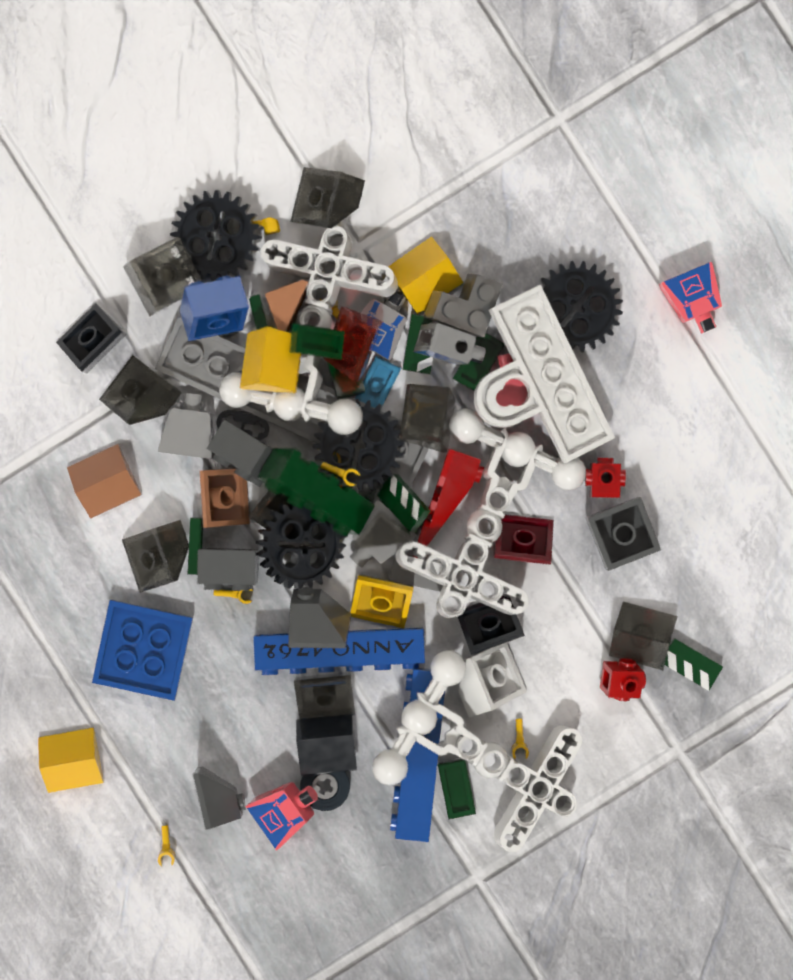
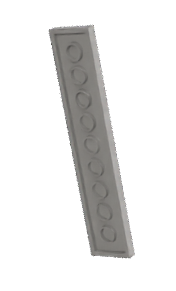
[155,318,434,487]

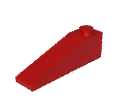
[413,449,484,558]

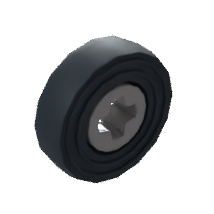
[300,772,351,811]

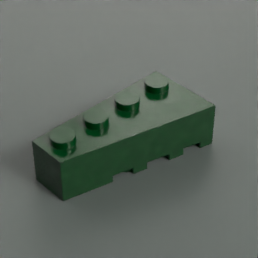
[257,448,375,537]

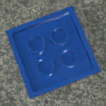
[92,600,193,701]

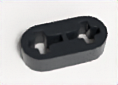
[216,410,270,441]

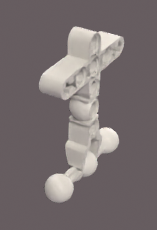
[219,226,398,435]
[396,408,586,618]
[372,650,582,852]

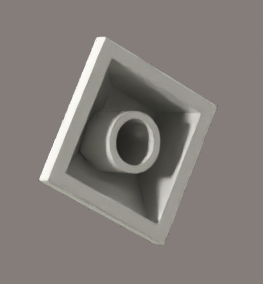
[458,642,527,717]

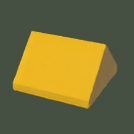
[388,236,464,315]
[240,327,302,393]
[350,574,414,628]
[38,727,104,793]

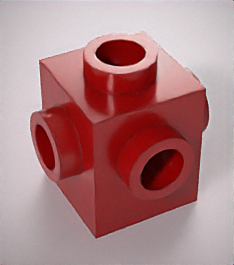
[585,458,626,498]
[600,658,646,701]

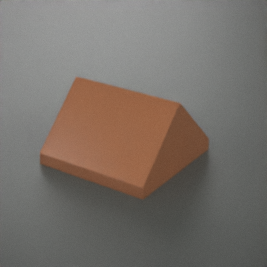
[265,280,309,333]
[67,444,142,519]
[200,469,250,528]

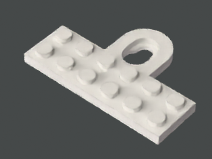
[474,284,615,464]

